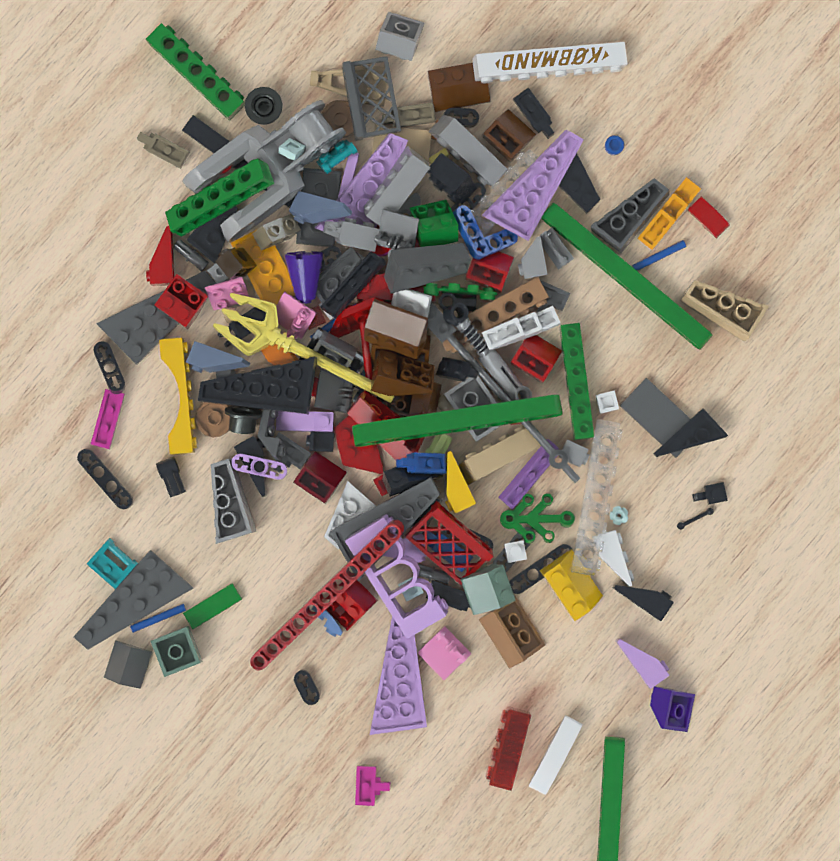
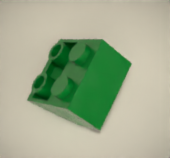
[410,199,458,247]

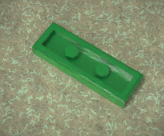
[183,583,242,629]

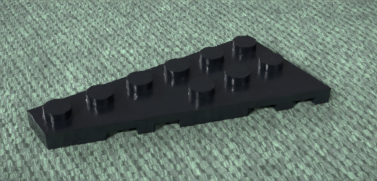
[198,357,317,415]

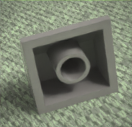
[375,12,424,61]
[518,236,548,279]

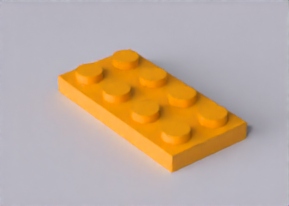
[231,229,295,306]

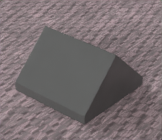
[314,330,358,368]
[104,640,152,689]

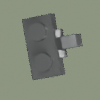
[527,280,570,313]
[273,432,311,473]

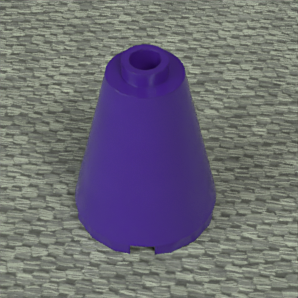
[285,251,323,304]

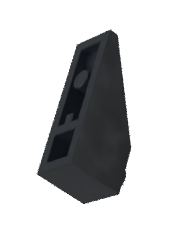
[234,436,267,497]
[382,467,443,497]
[612,585,674,621]

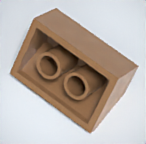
[479,596,545,669]

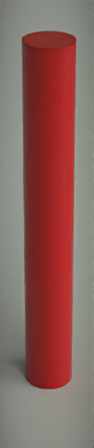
[359,322,372,380]

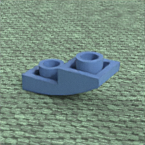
[312,606,343,637]

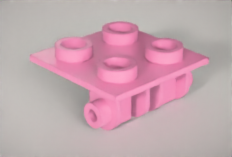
[205,277,249,310]
[276,292,316,339]
[418,626,471,680]

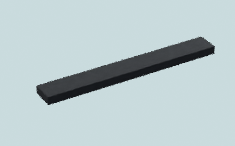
[182,115,296,209]

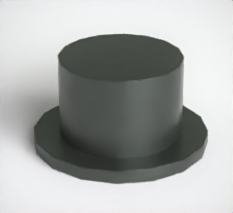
[245,87,283,125]
[224,406,262,434]

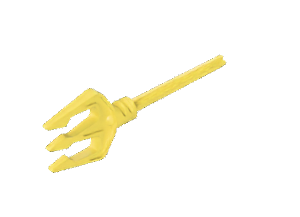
[213,293,394,403]

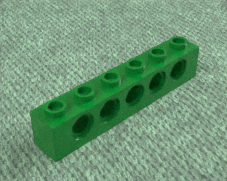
[146,23,245,121]
[165,158,274,237]
[559,323,594,440]

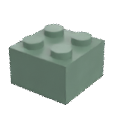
[151,626,203,677]

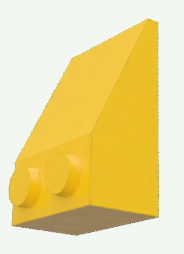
[445,451,476,514]

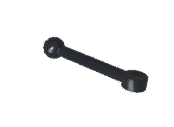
[677,508,714,530]

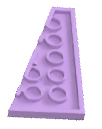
[482,130,584,241]
[315,133,408,231]
[370,612,427,735]

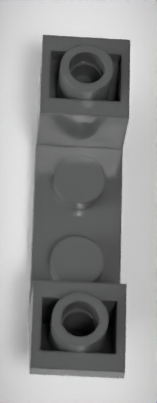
[258,409,286,462]

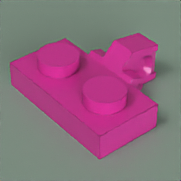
[355,765,391,806]

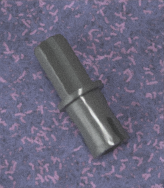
[174,239,209,272]
[412,564,450,585]

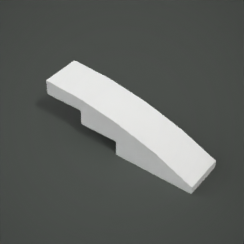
[482,306,561,351]
[529,715,583,795]

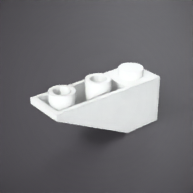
[592,530,634,586]

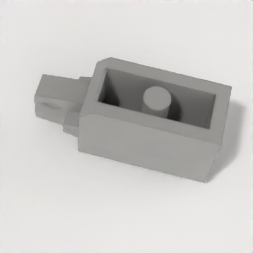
[323,217,379,252]

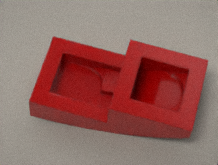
[688,196,730,239]

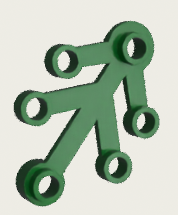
[423,283,498,300]
[500,493,575,544]

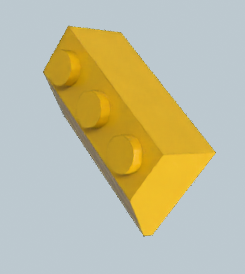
[540,549,603,621]

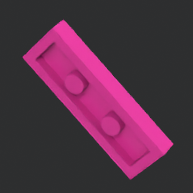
[91,389,125,450]

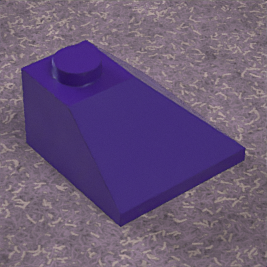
[650,686,695,732]

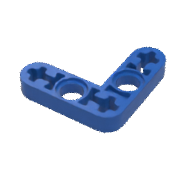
[453,205,518,259]

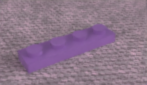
[498,439,560,510]

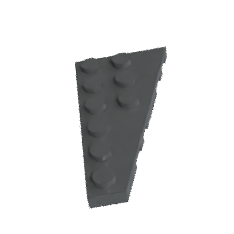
[96,271,218,365]
[330,477,441,582]
[74,550,193,650]

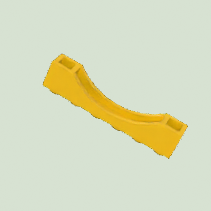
[159,337,198,455]

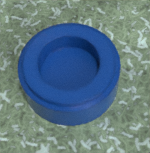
[605,135,624,155]

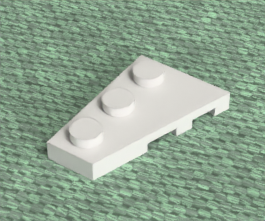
[324,481,376,550]

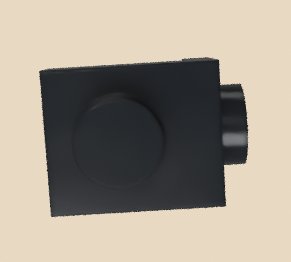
[306,431,334,452]

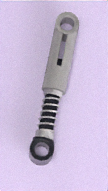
[443,303,532,401]

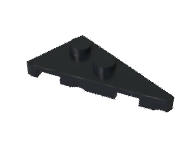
[653,408,728,457]

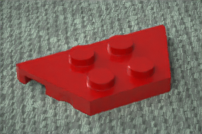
[330,297,391,338]
[334,416,384,474]

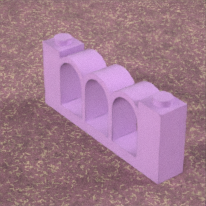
[345,514,449,639]

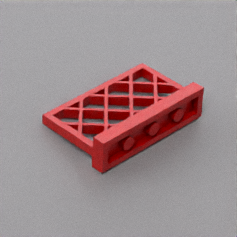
[405,501,494,585]

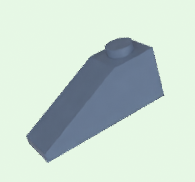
[289,191,352,224]
[186,341,250,373]

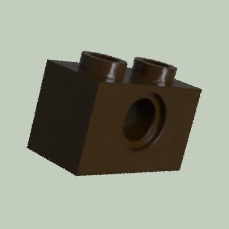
[215,247,257,279]

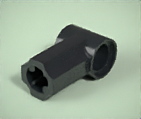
[438,293,477,312]
[156,456,186,498]

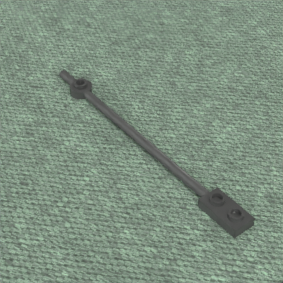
[428,302,580,483]

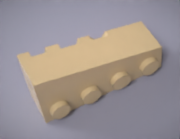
[680,280,769,342]
[458,425,541,485]

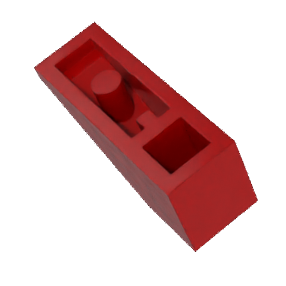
[146,226,175,286]

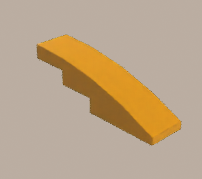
[637,177,702,250]

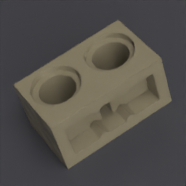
[253,214,301,251]

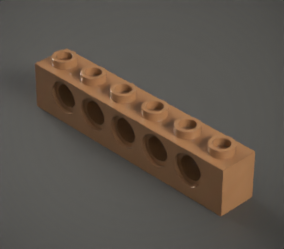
[442,277,549,354]

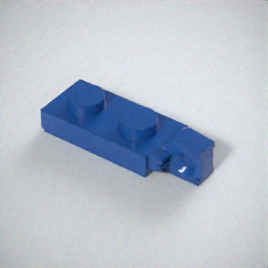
[396,452,447,474]
[423,531,473,572]

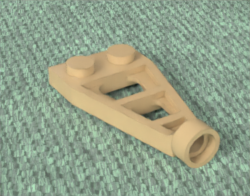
[310,65,387,106]

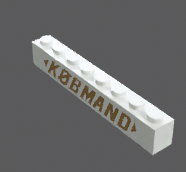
[472,42,627,83]

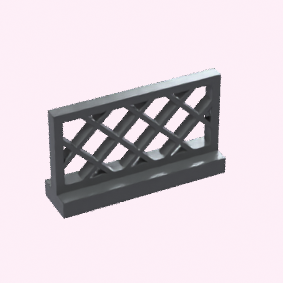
[342,56,401,141]

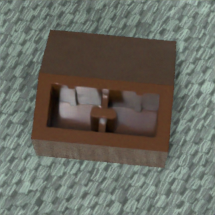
[483,109,536,163]

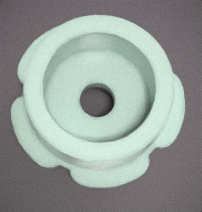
[610,506,628,525]

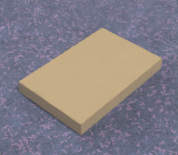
[372,125,431,162]

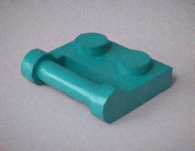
[316,139,358,174]
[87,538,138,589]

